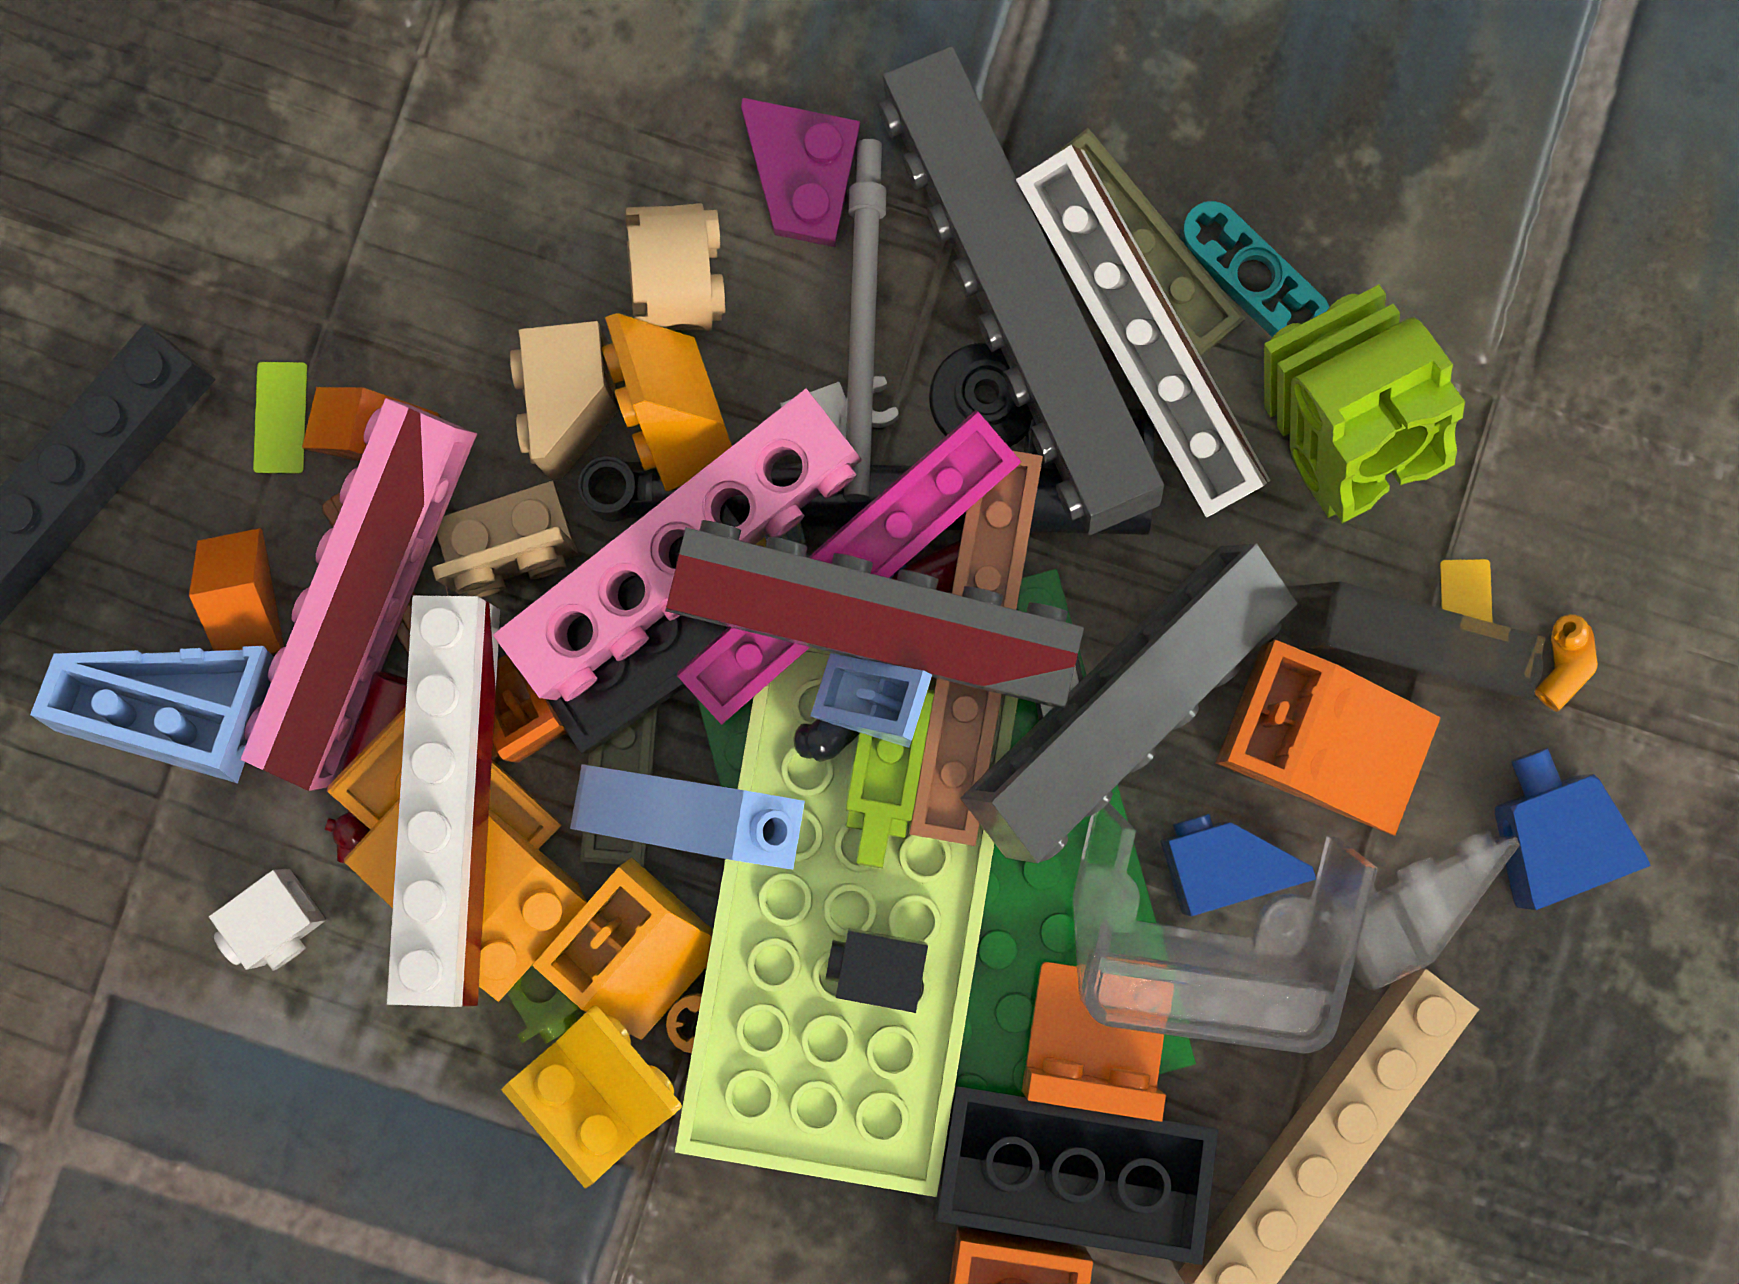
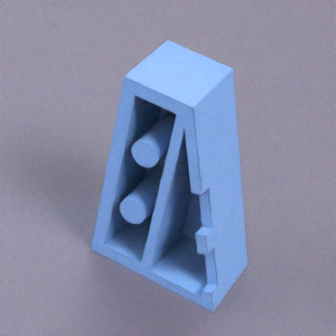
[30,646,274,783]

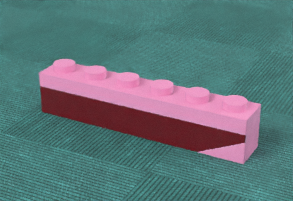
[240,398,477,791]

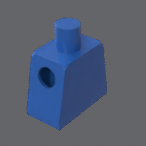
[1495,748,1651,910]

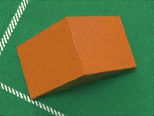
[302,387,441,461]
[189,528,284,655]
[493,654,567,763]

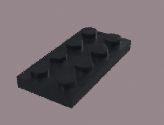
[547,502,741,755]

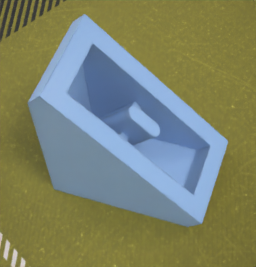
[810,653,932,748]

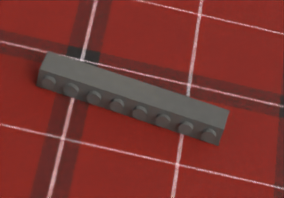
[878,46,1164,536]

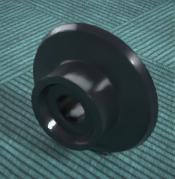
[929,343,1033,448]

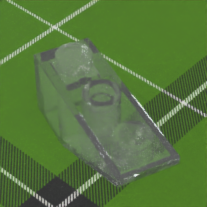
[1326,830,1520,991]

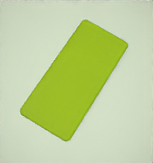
[253,362,307,474]

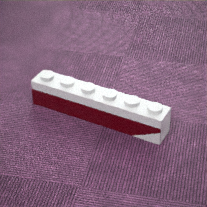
[1016,145,1270,518]
[387,595,500,1007]

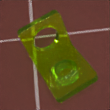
[507,954,579,1044]

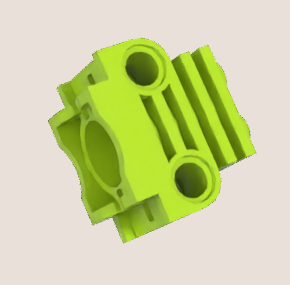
[1264,284,1465,523]

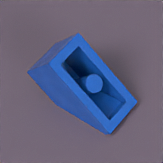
[1160,814,1316,916]

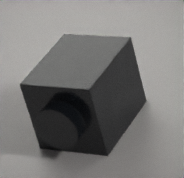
[825,928,928,1013]

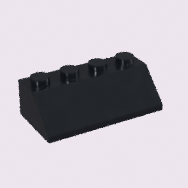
[932,1086,1219,1265]

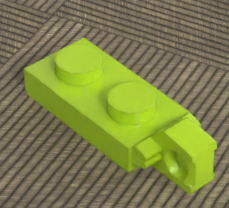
[846,689,935,869]

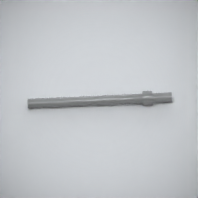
[843,139,887,502]

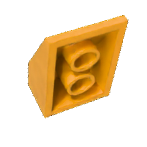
[344,798,587,1002]

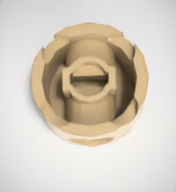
[625,203,725,331]

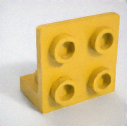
[501,1006,682,1189]

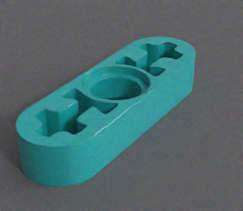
[1180,201,1330,337]

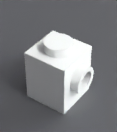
[209,869,326,971]

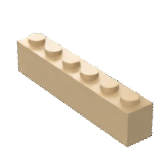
[1178,964,1479,1284]

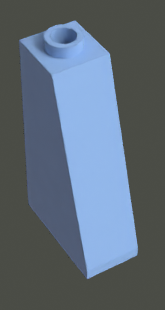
[570,764,805,870]

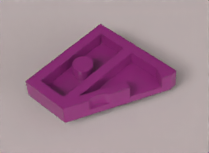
[741,98,860,247]

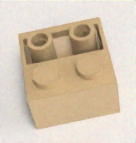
[510,321,619,480]

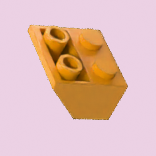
[601,313,732,492]
[532,857,713,1040]

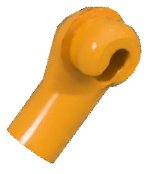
[1534,614,1598,712]

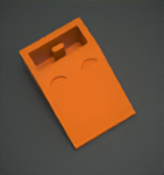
[1215,640,1441,836]

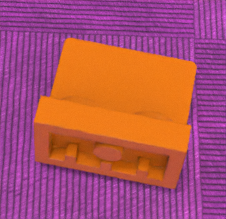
[1022,962,1171,1122]

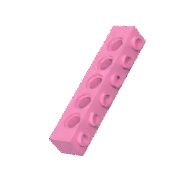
[493,388,862,701]

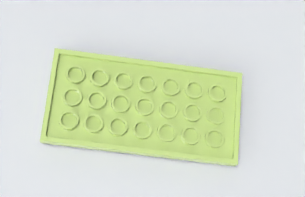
[675,647,1018,1197]

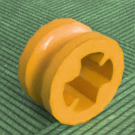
[666,993,702,1053]

